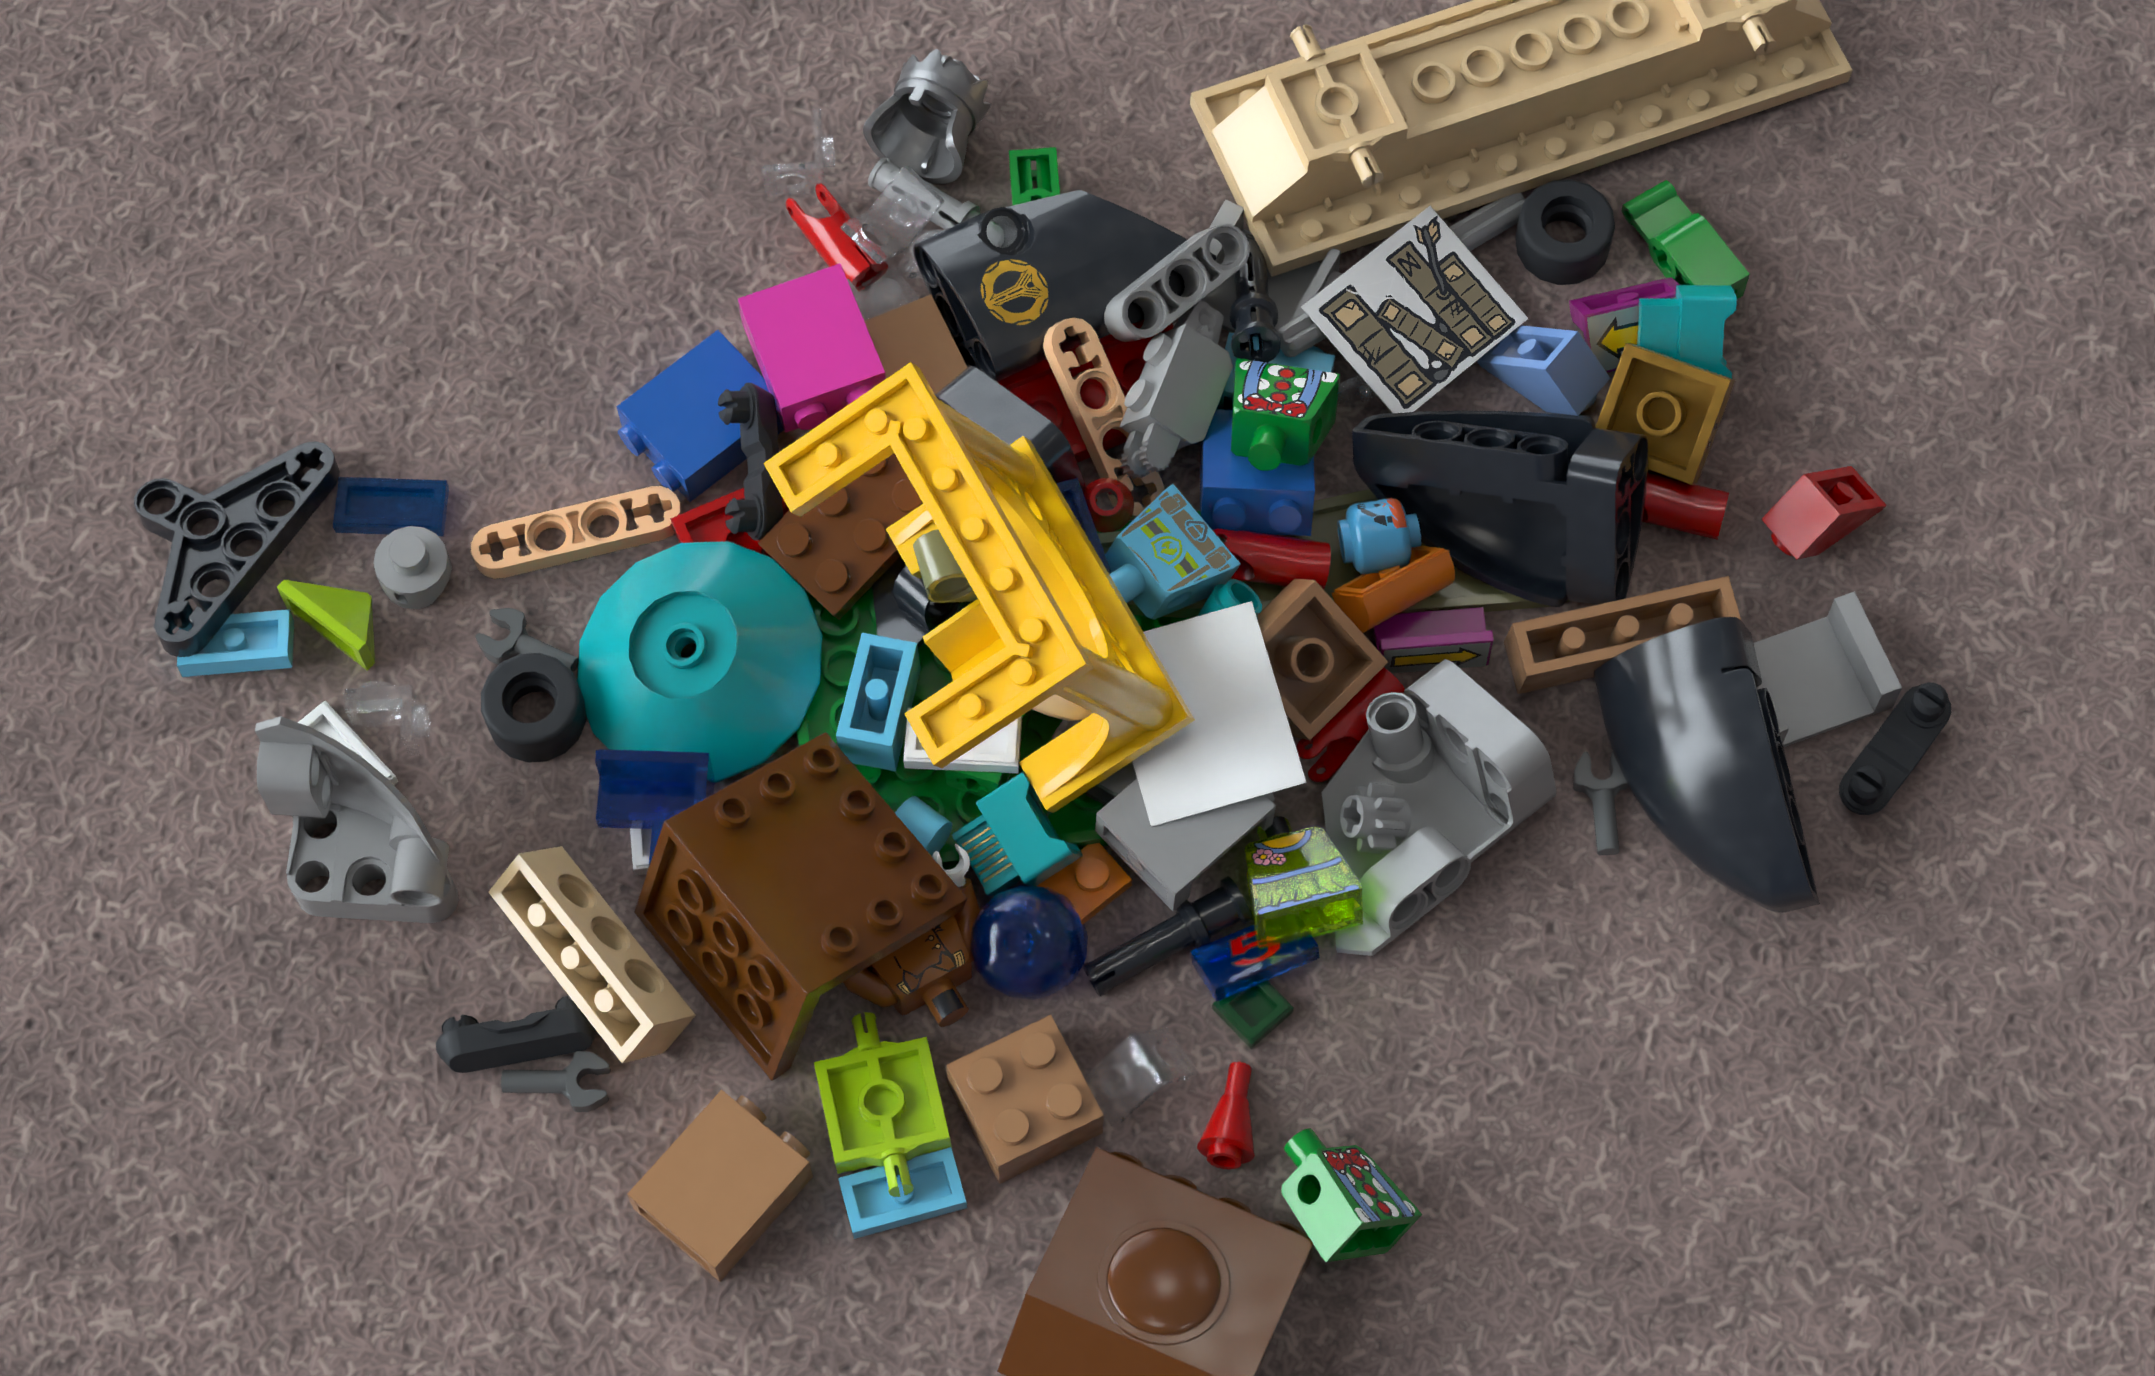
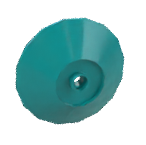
[577,541,822,784]

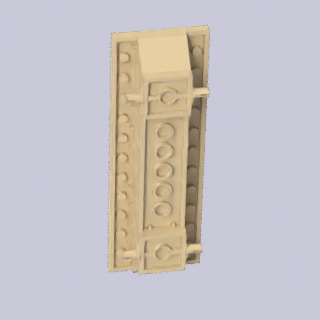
[1190,0,1853,277]

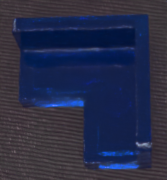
[595,749,715,869]

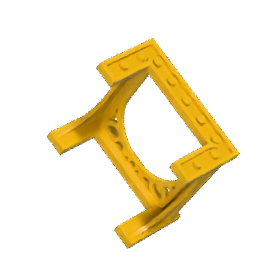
[763,362,1195,813]

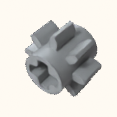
[1340,782,1411,854]

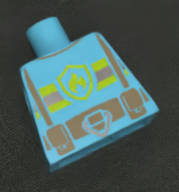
[1102,484,1240,619]

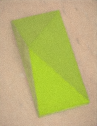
[277,579,375,671]

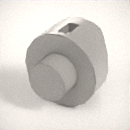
[373,526,452,609]

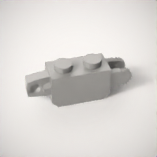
[1120,300,1233,479]

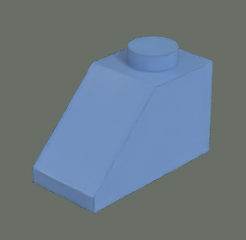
[1477,325,1610,416]

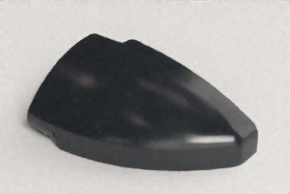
[1352,410,1648,607]
[1594,617,1820,913]

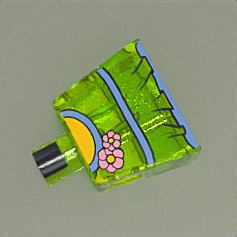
[1244,816,1363,951]

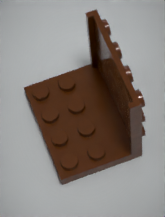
[634,732,968,1081]

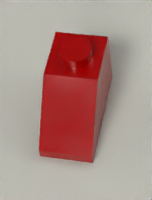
[1761,466,1887,560]

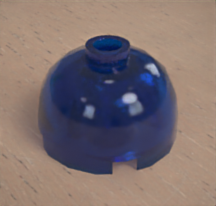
[970,885,1088,1000]

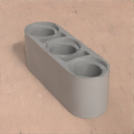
[1104,224,1250,342]

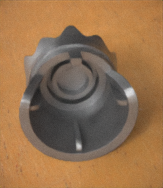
[863,49,991,184]

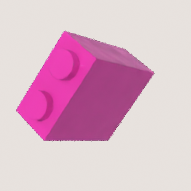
[738,263,886,433]

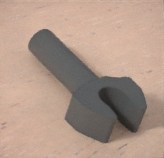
[475,608,579,673]
[1572,752,1629,855]
[501,1051,611,1112]

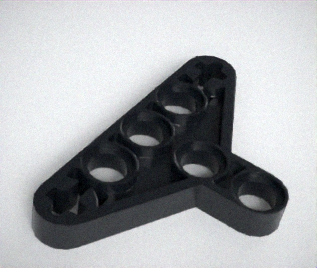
[134,441,340,657]

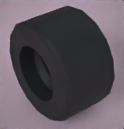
[1515,179,1615,285]
[481,653,586,763]

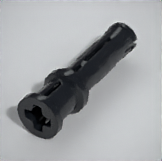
[1229,234,1281,363]
[1082,876,1253,997]

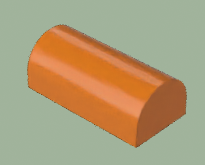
[1331,546,1455,633]

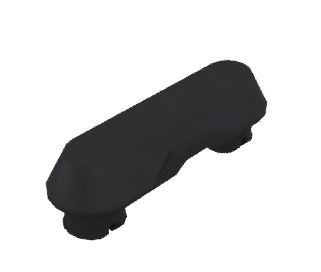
[718,383,783,540]
[1839,682,1951,815]
[436,995,598,1073]

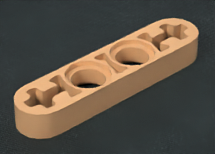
[1043,318,1165,519]
[471,486,682,579]

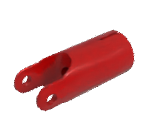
[786,183,889,295]
[1642,473,1729,540]
[1213,529,1331,590]
[1296,667,1405,782]

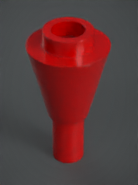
[1197,1062,1255,1170]

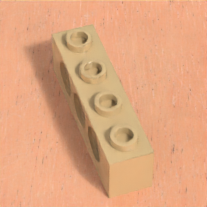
[488,846,696,1063]

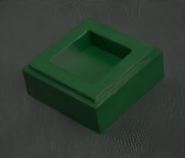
[1212,967,1294,1049]

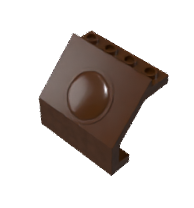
[997,1147,1315,1376]

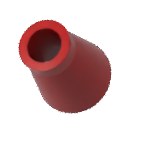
[1079,478,1134,533]

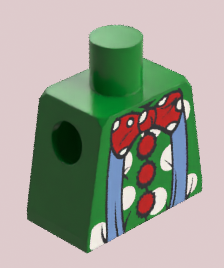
[1231,358,1340,471]
[1281,1128,1422,1262]

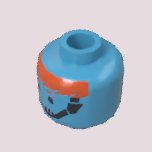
[1337,498,1421,574]

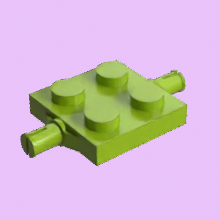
[814,1012,952,1197]

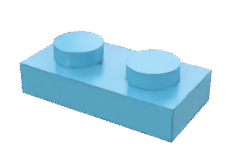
[177,609,294,677]
[838,1147,967,1239]

